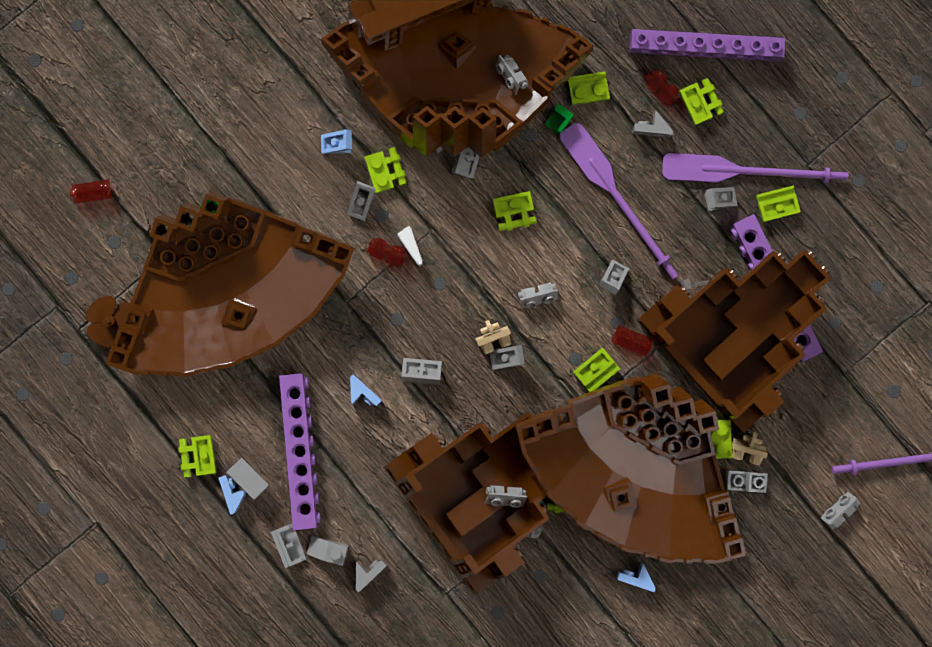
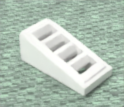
[397,226,423,267]

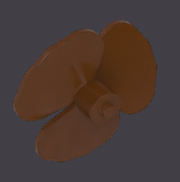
[86,296,136,347]

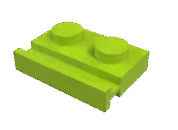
[568,71,610,105]
[756,185,801,222]
[573,347,620,392]
[711,420,732,459]

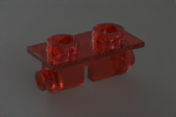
[645,69,681,107]
[70,179,112,204]
[367,238,408,267]
[611,325,654,357]

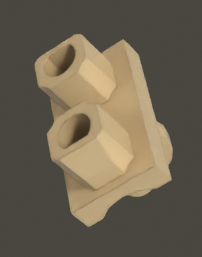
[475,320,511,354]
[732,432,768,466]

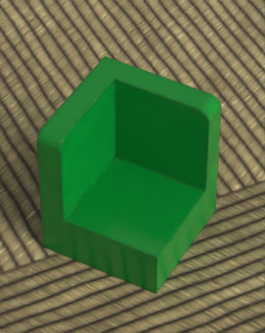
[545,103,574,136]

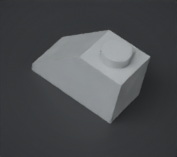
[307,535,349,566]

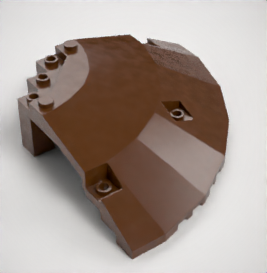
[321,3,593,158]
[106,191,355,377]
[515,373,746,564]

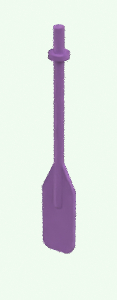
[560,123,679,280]
[662,153,849,183]
[832,453,932,475]

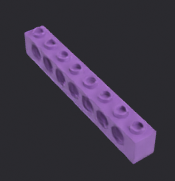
[629,29,785,62]
[730,214,823,362]
[279,373,321,530]

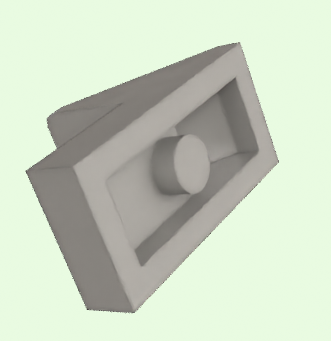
[633,110,673,138]
[347,181,375,221]
[705,187,738,211]
[599,259,629,295]
[490,345,525,370]
[356,559,387,593]

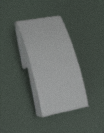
[725,470,768,493]

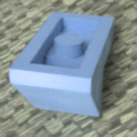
[321,130,352,154]
[350,375,382,406]
[219,475,247,515]
[616,562,656,592]

